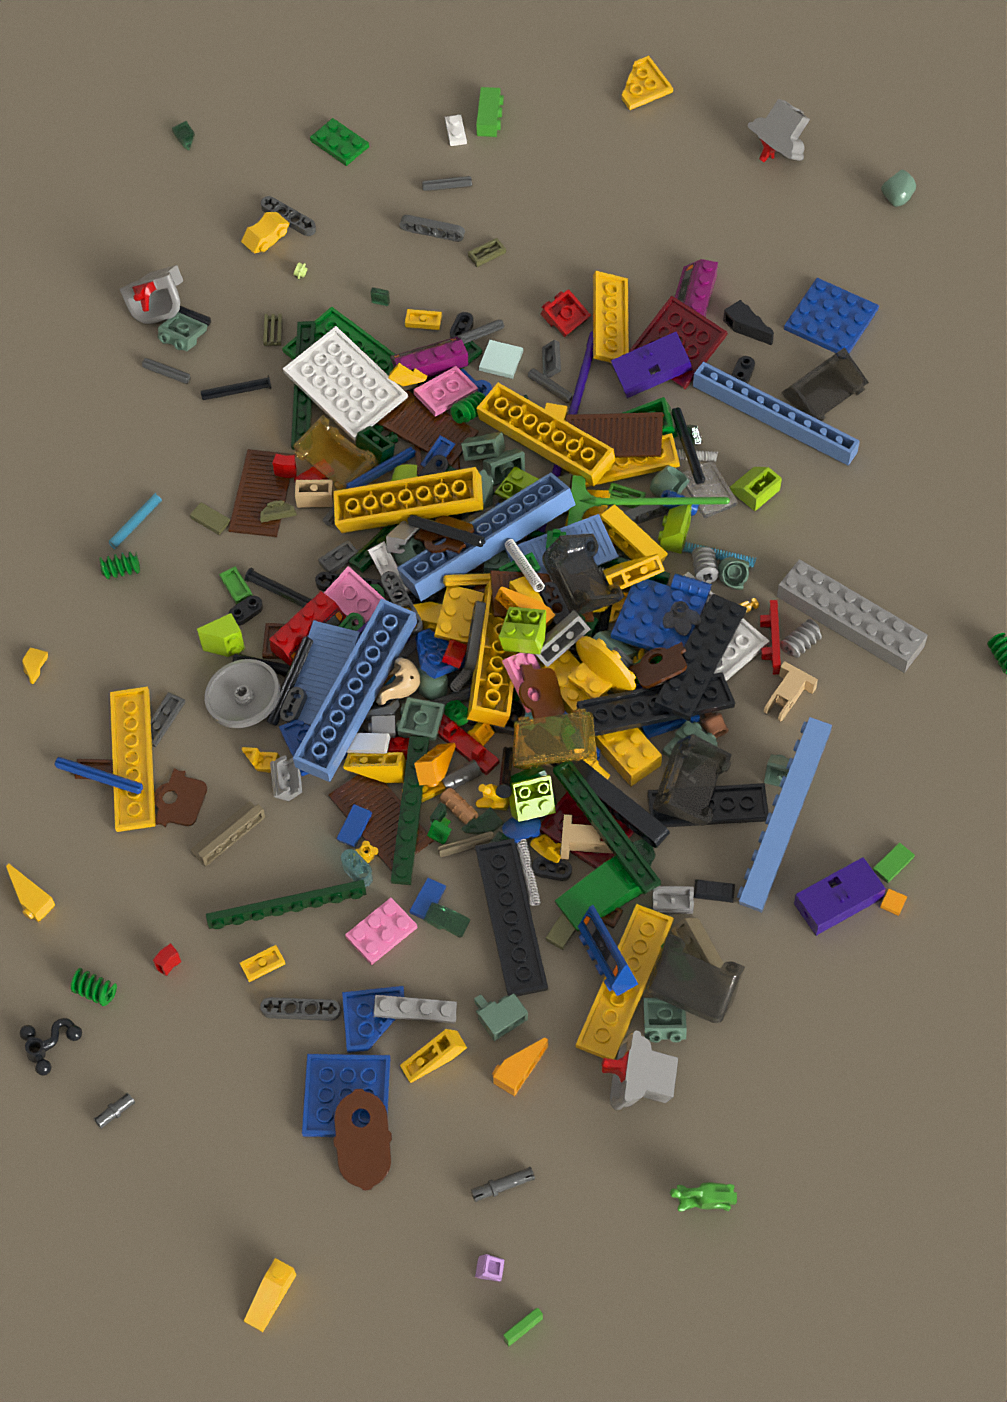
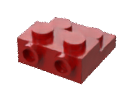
[540,289,591,337]

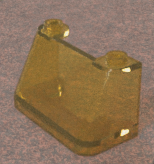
[293,415,378,490]
[513,709,597,770]

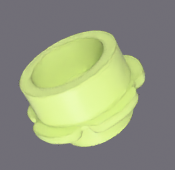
[293,263,308,279]

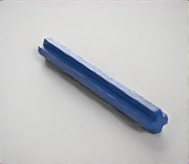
[346,447,416,489]
[54,757,143,794]

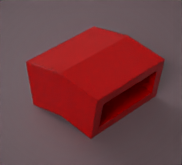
[272,453,297,478]
[153,943,181,976]

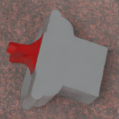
[748,99,810,162]
[119,265,184,324]
[601,1030,678,1110]

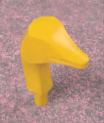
[475,784,510,811]

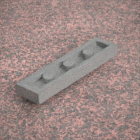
[373,995,457,1024]

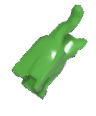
[670,1182,737,1212]

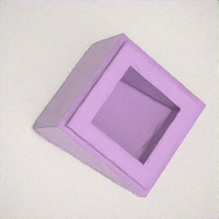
[475,1254,505,1282]

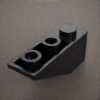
[723,300,774,345]

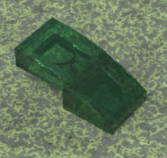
[423,902,471,938]

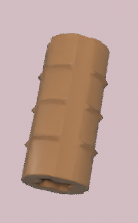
[439,788,479,826]

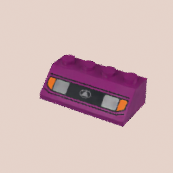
[675,259,718,317]
[390,337,468,378]

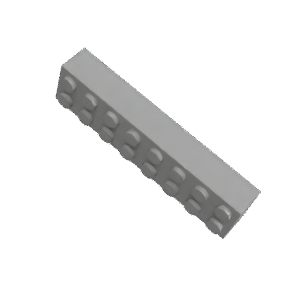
[777,559,928,673]

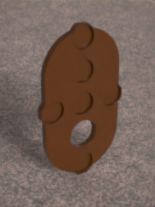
[333,1089,392,1191]

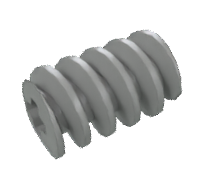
[692,547,719,583]
[780,619,822,658]

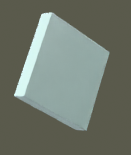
[479,340,523,379]

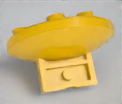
[568,636,637,699]

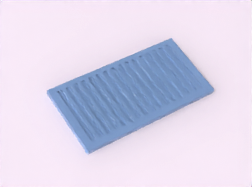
[506,514,619,575]
[286,620,361,725]

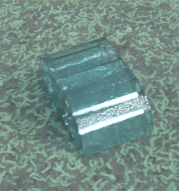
[341,849,373,887]

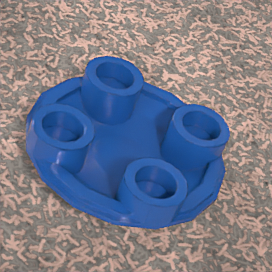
[502,817,541,843]

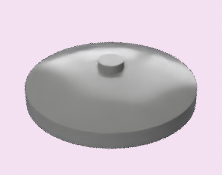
[204,659,281,728]

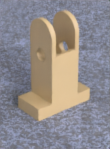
[764,661,818,722]
[561,814,613,859]

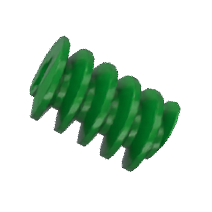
[450,392,486,424]
[99,551,140,579]
[987,633,1007,675]
[71,967,117,1006]

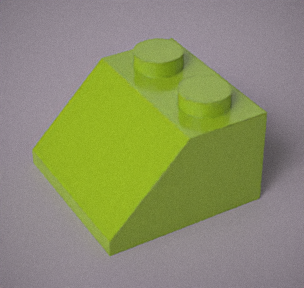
[658,505,692,554]
[197,613,245,657]

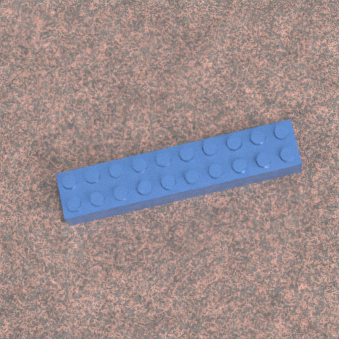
[397,472,576,601]
[293,598,417,782]

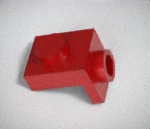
[388,737,409,761]

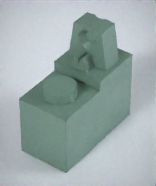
[461,432,506,461]
[474,993,528,1042]

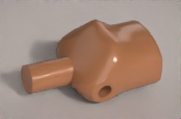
[701,712,729,738]

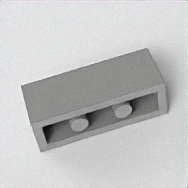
[535,610,591,667]

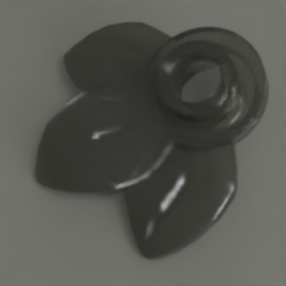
[663,601,701,636]

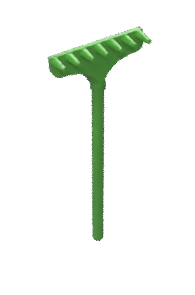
[567,475,730,526]

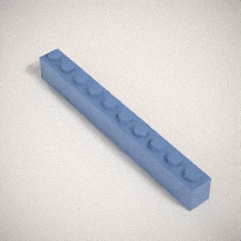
[693,362,860,466]
[737,717,832,913]

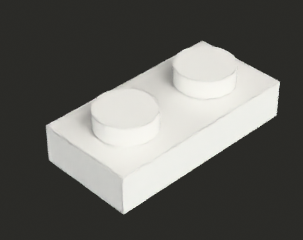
[445,115,467,146]

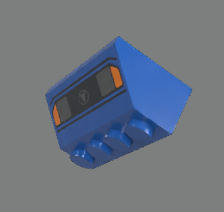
[578,905,638,996]

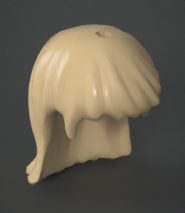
[375,658,420,705]

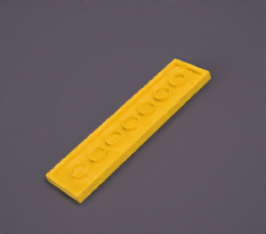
[110,686,156,832]
[576,904,674,1060]

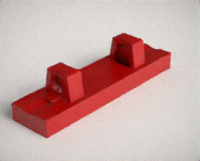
[760,600,781,675]
[437,714,500,776]

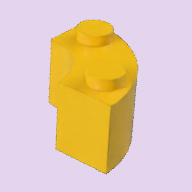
[241,212,290,253]

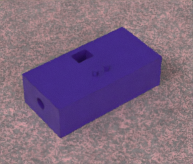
[611,332,692,398]
[794,857,886,935]

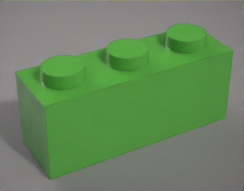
[476,87,504,137]

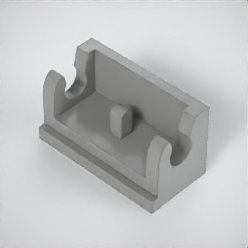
[386,521,420,554]
[270,755,302,801]
[653,886,694,914]

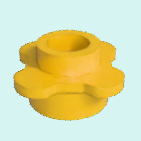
[355,841,378,863]

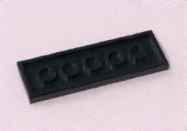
[648,783,769,827]

